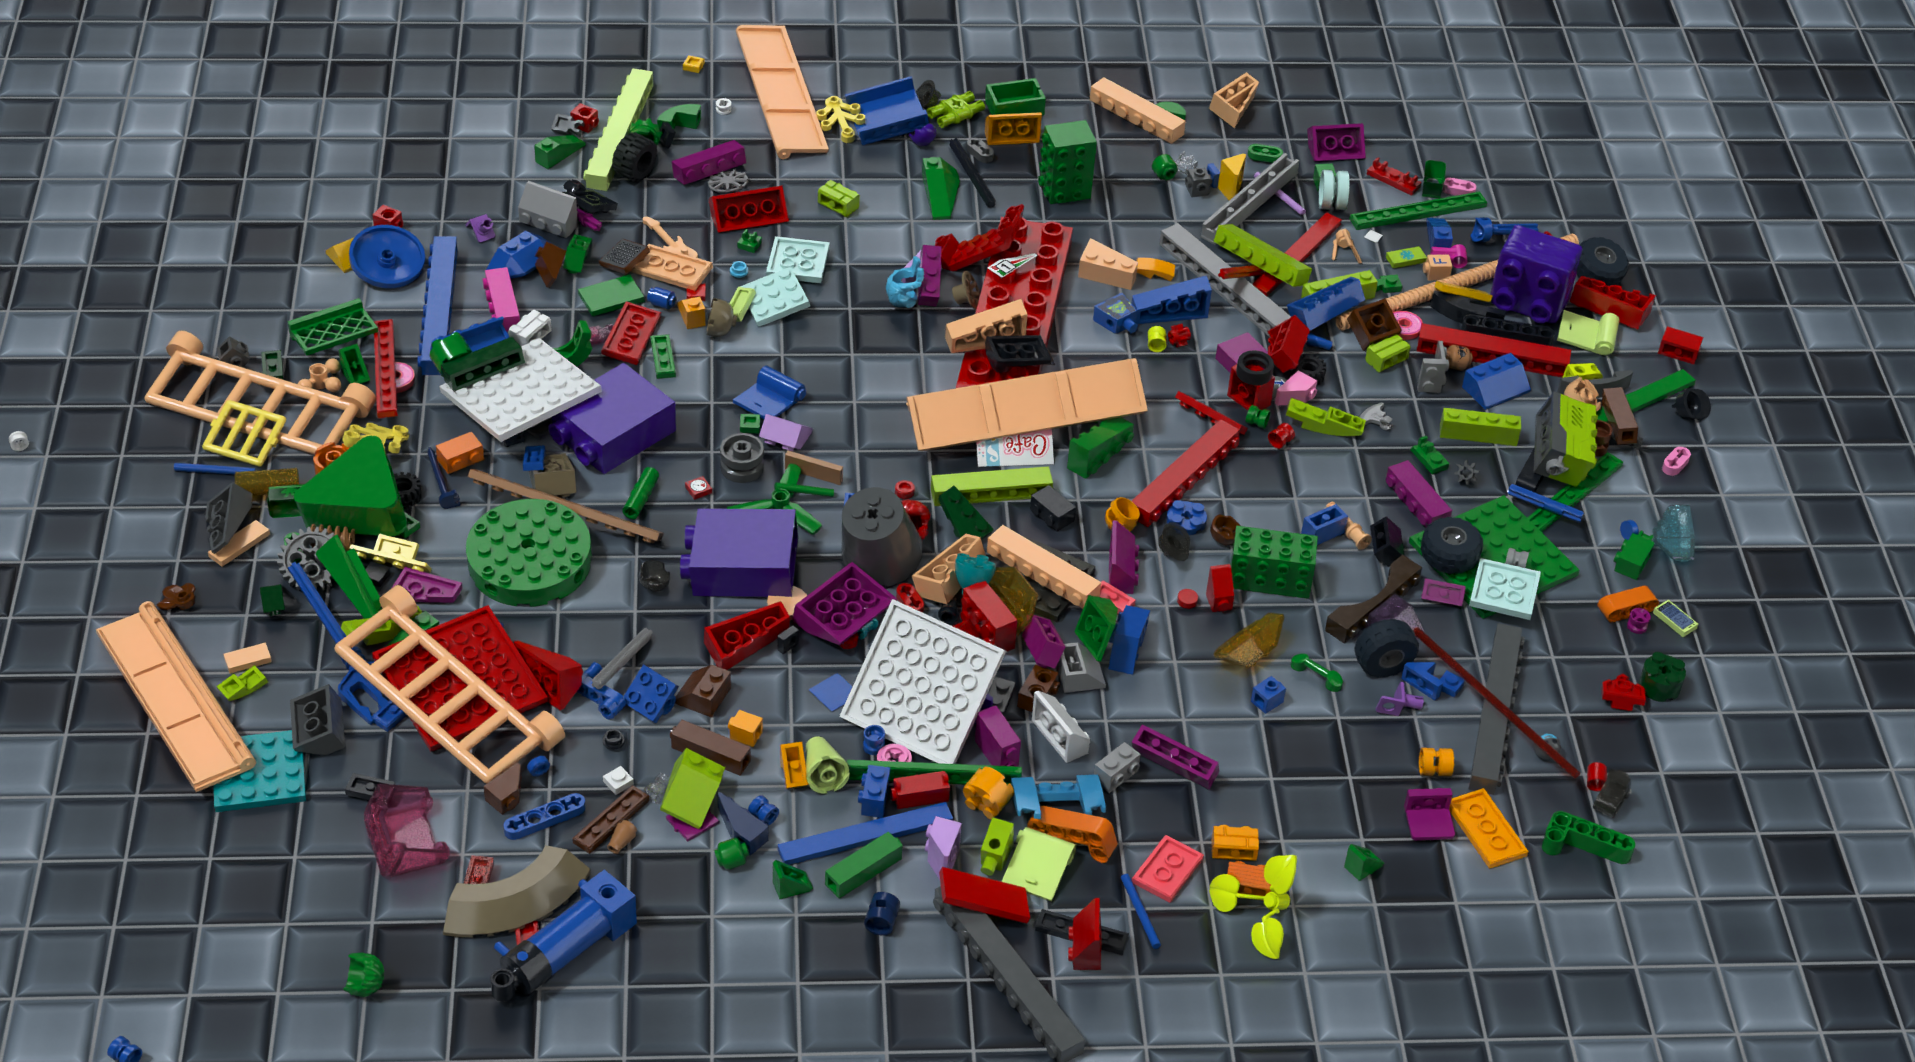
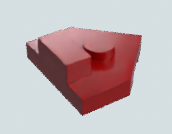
[1601,674,1646,711]

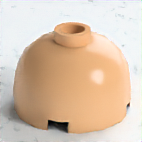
[1564,377,1601,411]

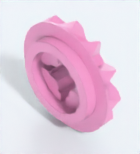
[877,744,912,762]

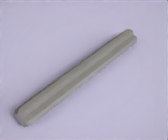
[592,628,653,689]

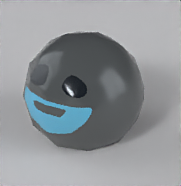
[1533,733,1561,760]

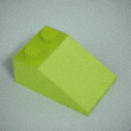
[660,748,725,829]

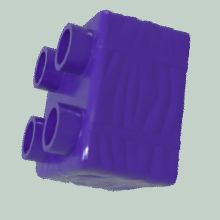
[1490,225,1583,324]

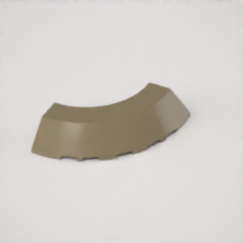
[443,845,590,938]

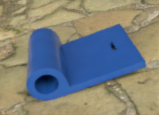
[733,365,806,419]

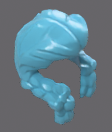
[886,256,924,308]

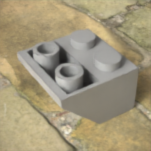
[1057,642,1106,693]

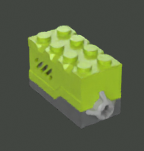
[1534,391,1598,487]

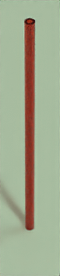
[1413,627,1580,779]

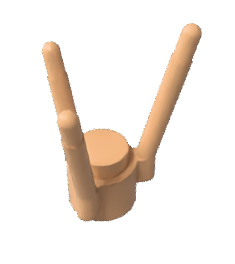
[1332,229,1362,264]

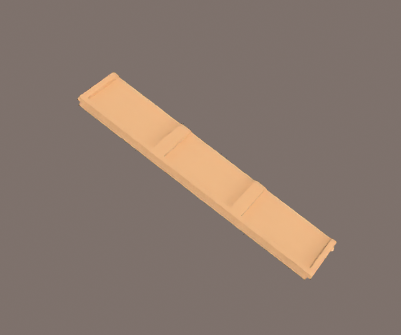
[736,25,829,159]
[906,358,1148,451]
[96,601,256,792]

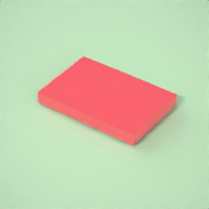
[1132,835,1204,903]

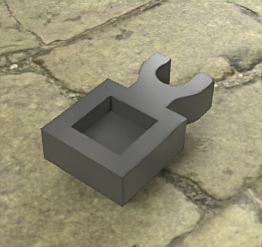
[551,113,585,136]

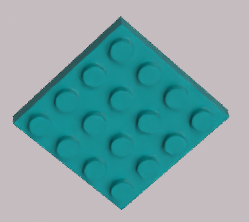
[214,730,306,812]

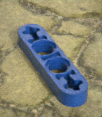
[503,793,586,840]

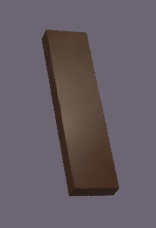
[573,785,650,854]

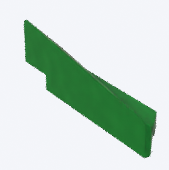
[316,534,382,619]

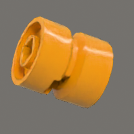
[1419,747,1454,776]

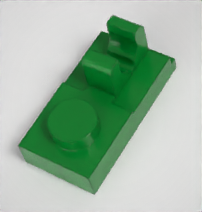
[1411,436,1449,475]

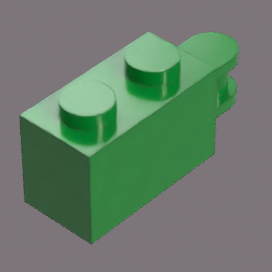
[1613,530,1655,580]

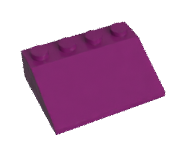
[792,562,897,645]

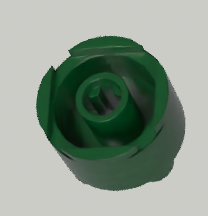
[1639,652,1686,702]

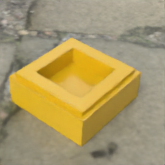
[683,55,705,73]

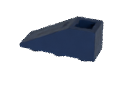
[717,792,769,856]

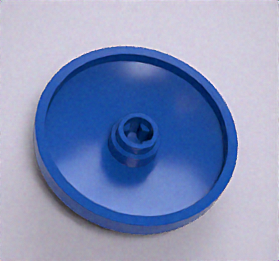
[349,225,425,288]

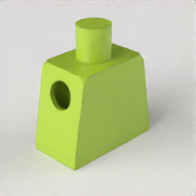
[981,817,1014,876]

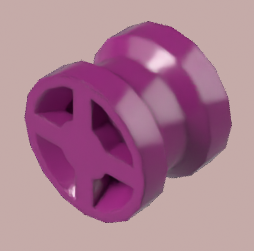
[1627,608,1651,634]

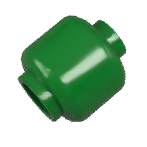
[1152,154,1178,180]
[714,838,749,870]

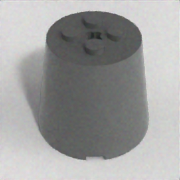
[841,487,923,587]

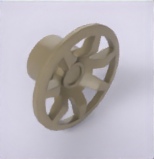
[952,271,980,310]

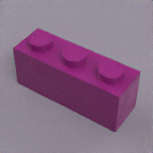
[918,245,941,306]
[1022,614,1065,669]

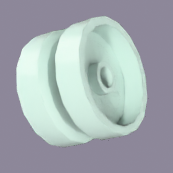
[1319,170,1349,210]

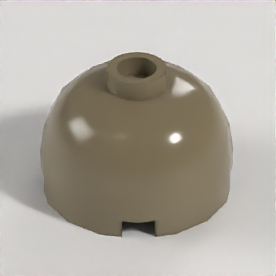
[706,298,737,337]

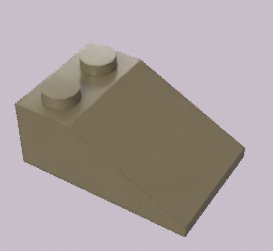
[529,453,576,497]

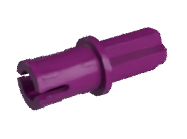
[577,207,602,231]

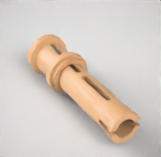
[1326,502,1372,550]

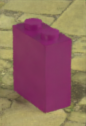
[1215,332,1268,373]
[975,706,1021,767]

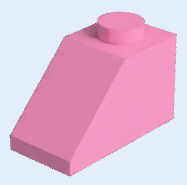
[1275,370,1317,406]

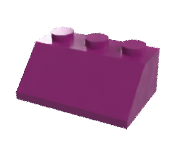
[1307,123,1366,161]
[1109,520,1139,594]

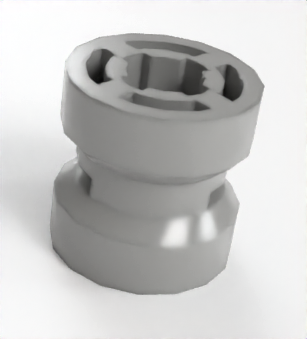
[1505,548,1529,568]

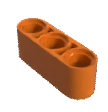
[1597,585,1659,622]

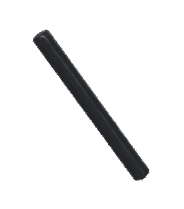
[949,138,996,208]

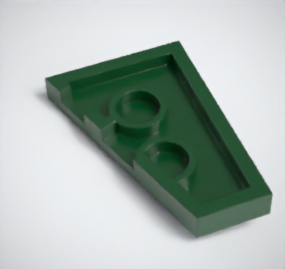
[938,486,994,540]

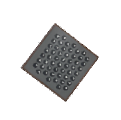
[599,239,650,274]

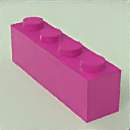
[482,267,520,332]

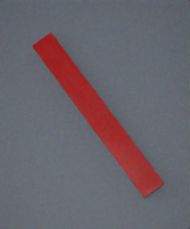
[1252,212,1342,296]
[373,319,398,418]

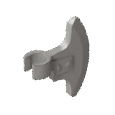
[1360,402,1393,430]

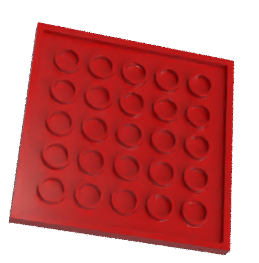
[372,605,548,752]

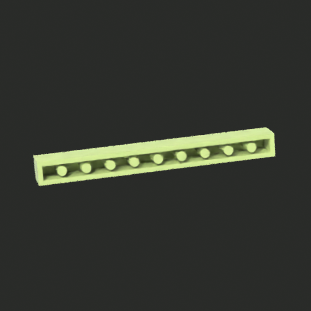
[583,69,653,191]

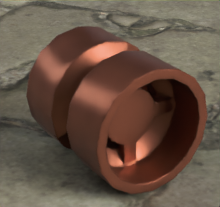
[1595,420,1612,457]

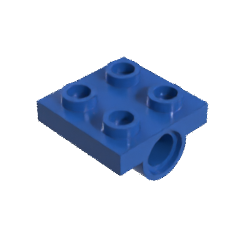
[624,664,679,723]

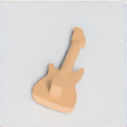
[643,216,698,258]

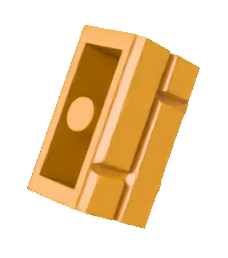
[1211,825,1259,861]

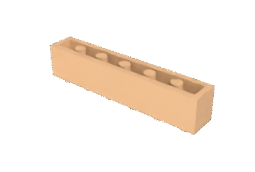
[1090,77,1186,144]
[987,525,1101,609]

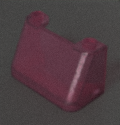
[364,784,450,877]

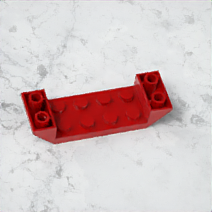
[934,204,1024,271]

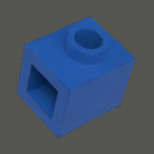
[1251,676,1286,714]

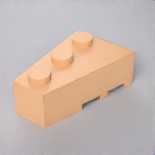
[1209,72,1259,128]
[1078,238,1138,290]

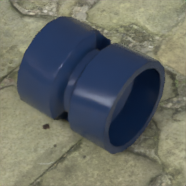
[864,892,900,935]

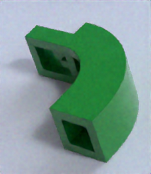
[553,320,593,367]

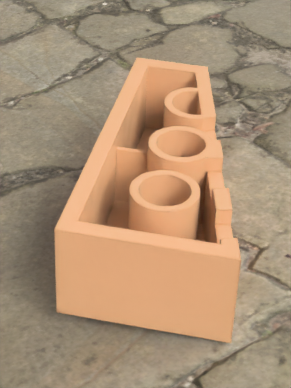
[945,299,1027,353]
[912,534,986,604]

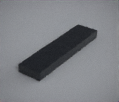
[1035,909,1129,956]

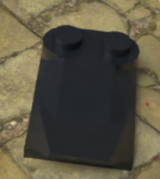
[985,335,1055,373]

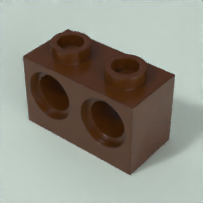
[1017,664,1060,712]

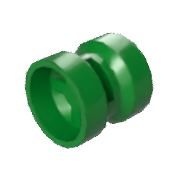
[1245,405,1271,429]

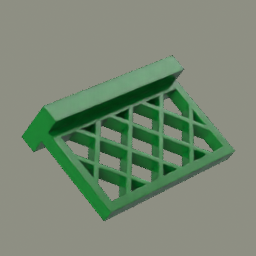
[287,298,378,356]

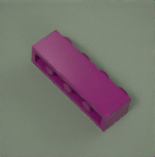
[672,140,746,185]
[1386,460,1452,528]
[1132,724,1219,789]

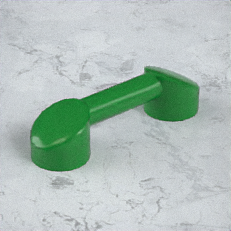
[1290,653,1343,692]

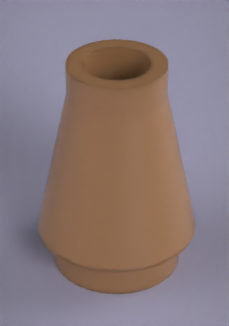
[607,820,637,854]

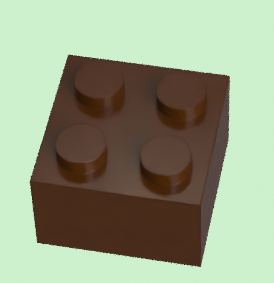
[1347,298,1402,351]

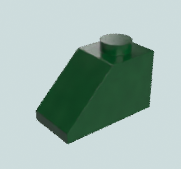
[260,584,285,616]

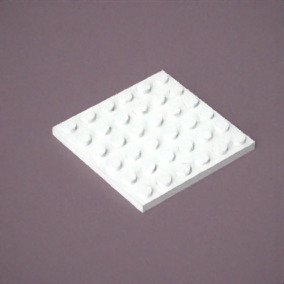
[439,338,602,442]
[839,599,1006,764]

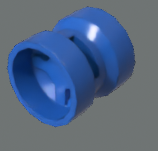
[863,725,885,755]
[748,795,779,826]
[107,1036,142,1062]

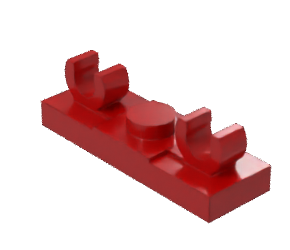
[1367,157,1422,196]

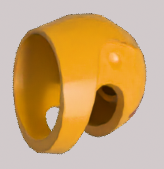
[1105,497,1140,531]

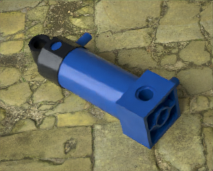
[490,869,637,1002]

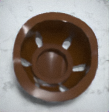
[1210,514,1241,546]

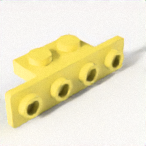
[349,534,432,573]

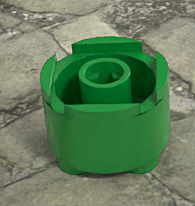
[429,332,472,377]

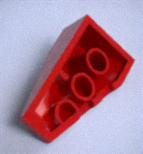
[514,640,583,710]

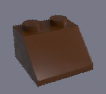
[675,665,731,717]

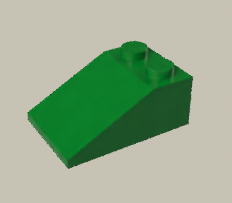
[1074,595,1118,662]

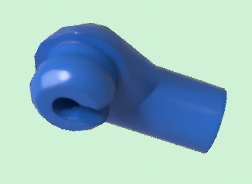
[1305,333,1332,350]

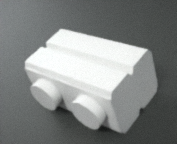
[508,310,551,346]

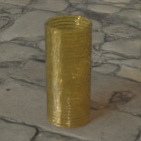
[235,468,299,496]

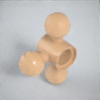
[298,358,341,392]

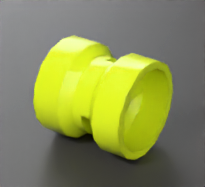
[1148,326,1167,352]

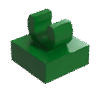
[737,229,762,253]

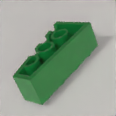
[1067,417,1134,479]

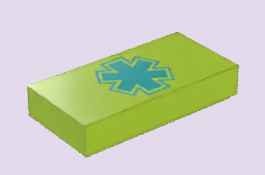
[1386,246,1427,268]

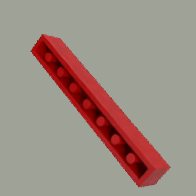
[1417,323,1571,378]
[1132,419,1240,527]

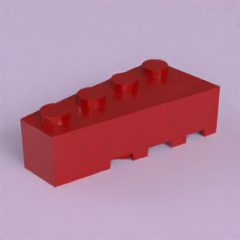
[1570,276,1656,330]
[704,601,790,670]

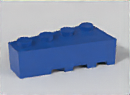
[1131,275,1212,324]
[1287,277,1365,331]

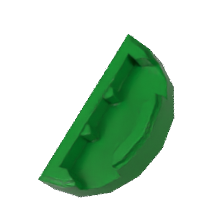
[1156,101,1186,120]

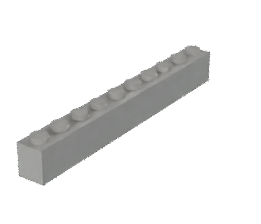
[1160,223,1291,337]

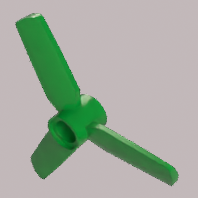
[727,464,822,534]

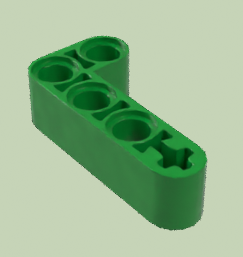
[1542,811,1636,864]

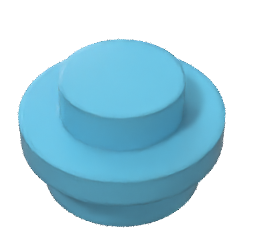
[730,261,748,278]

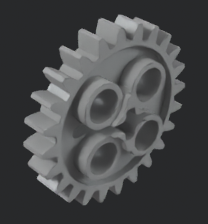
[277,527,344,591]

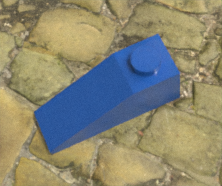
[1426,218,1453,249]

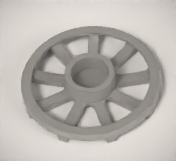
[708,169,748,193]

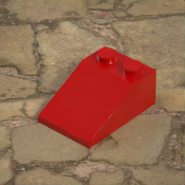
[1068,898,1102,970]

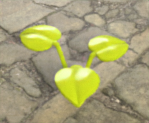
[1209,855,1297,959]

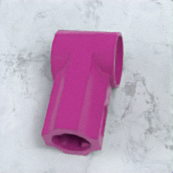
[1430,244,1467,268]

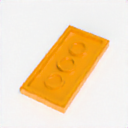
[1449,788,1529,869]

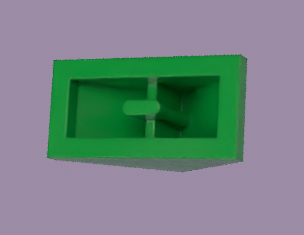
[338,344,370,384]
[1344,844,1384,881]
[773,860,813,899]

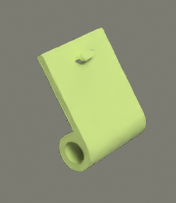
[1557,310,1620,355]
[1002,827,1077,902]

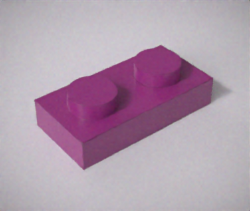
[1421,578,1466,606]

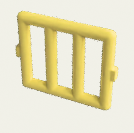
[202,400,286,467]

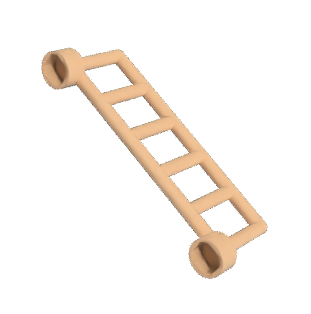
[145,331,376,455]
[334,585,565,784]

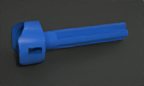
[1470,217,1539,242]

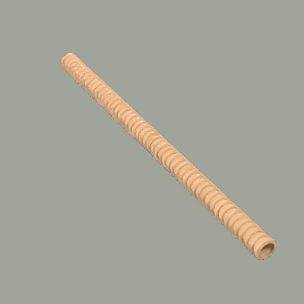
[1335,233,1579,331]

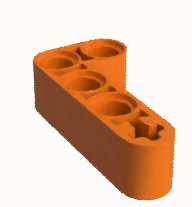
[1027,806,1118,863]

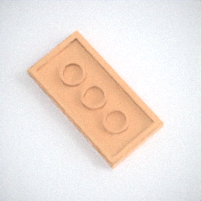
[631,244,713,291]

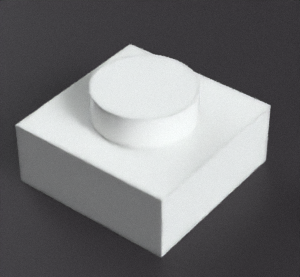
[603,766,634,795]

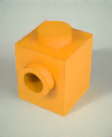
[728,710,763,747]

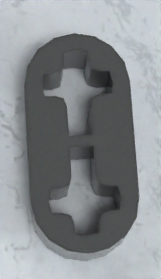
[967,138,994,163]

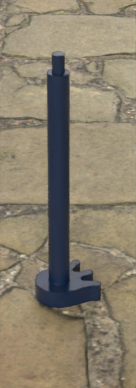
[427,447,461,509]

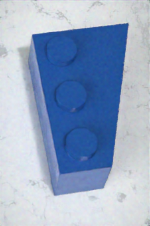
[1108,605,1150,675]

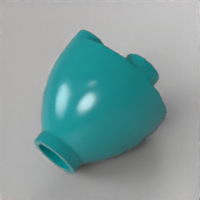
[955,553,996,594]

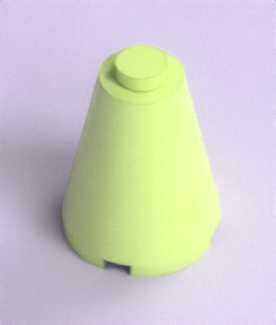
[806,737,850,794]

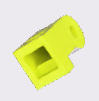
[1562,363,1603,380]

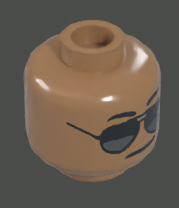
[1446,345,1472,371]

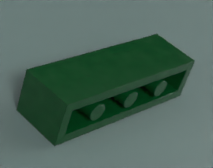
[441,337,525,391]

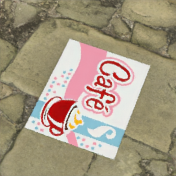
[977,429,1054,467]

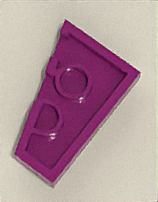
[391,567,463,603]

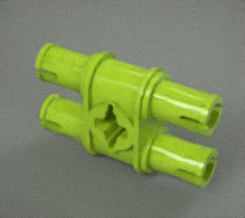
[927,91,985,128]

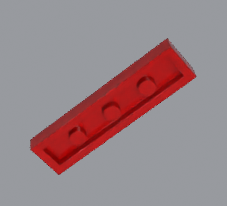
[1175,391,1248,435]

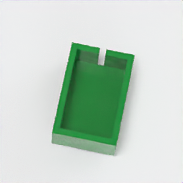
[985,78,1046,116]

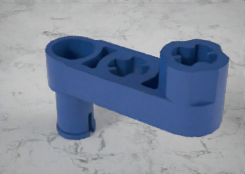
[577,662,627,719]

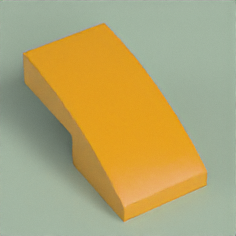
[1136,258,1175,281]

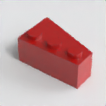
[1268,315,1310,373]

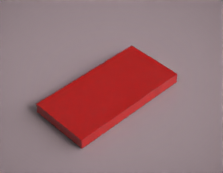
[601,302,662,365]
[939,867,1030,923]

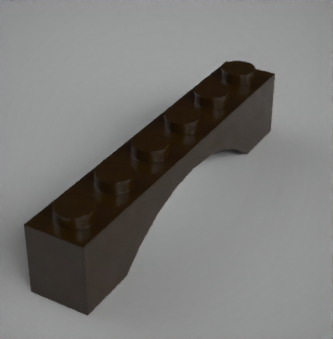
[1325,555,1422,643]

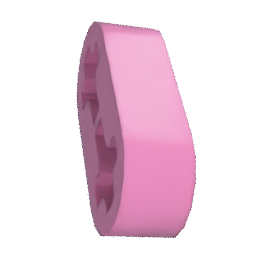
[1442,178,1476,196]
[1662,447,1691,476]

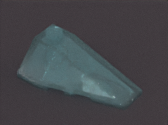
[1652,505,1695,562]

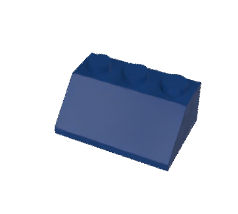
[1462,353,1531,410]

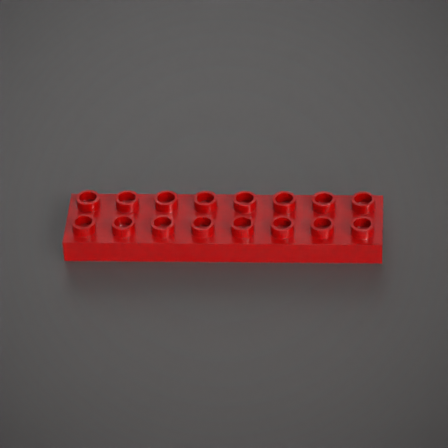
[955,217,1073,389]

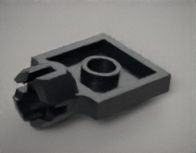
[562,179,618,214]

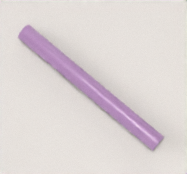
[1254,172,1306,215]

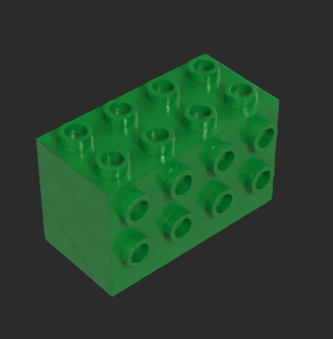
[1038,120,1097,204]
[1230,525,1318,599]

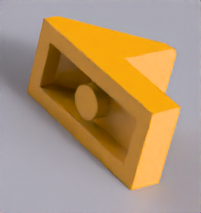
[780,742,809,789]

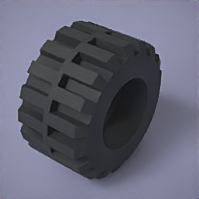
[612,132,658,182]

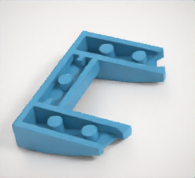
[1011,774,1106,819]

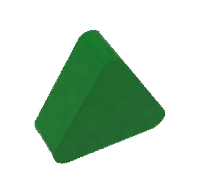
[294,436,408,536]

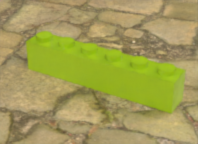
[1213,224,1312,287]
[931,466,1053,506]

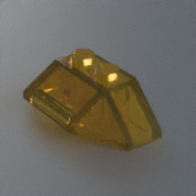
[989,567,1038,636]
[1213,613,1284,668]

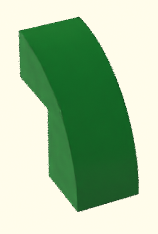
[657,104,701,130]

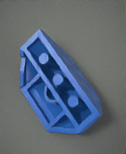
[486,231,552,279]

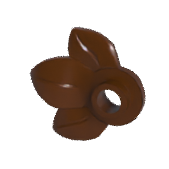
[156,583,196,610]

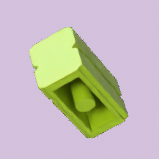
[818,180,860,217]
[1365,334,1411,372]

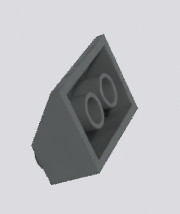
[290,684,345,755]

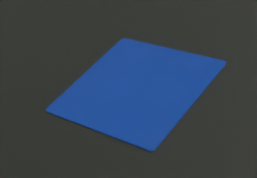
[809,673,852,711]

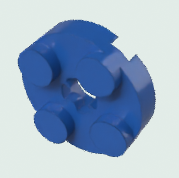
[1166,500,1207,535]

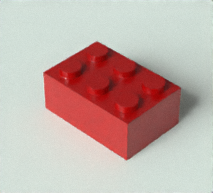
[960,581,1017,652]

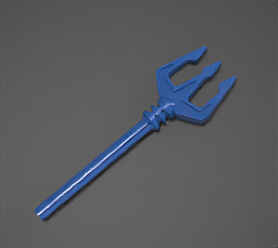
[288,562,391,725]

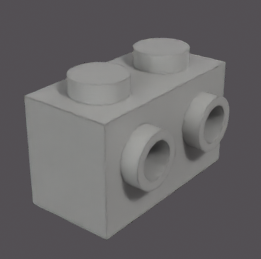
[1094,742,1141,793]

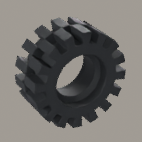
[1291,353,1327,387]
[394,472,422,508]

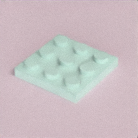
[766,236,830,283]
[740,266,810,327]
[1469,558,1541,620]

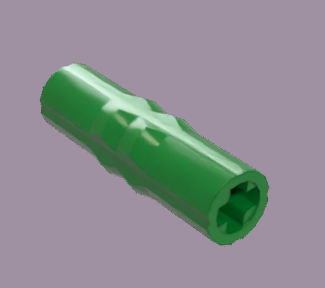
[622,467,659,519]

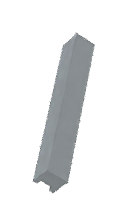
[1201,153,1299,245]

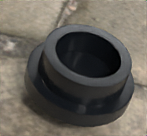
[603,729,625,750]

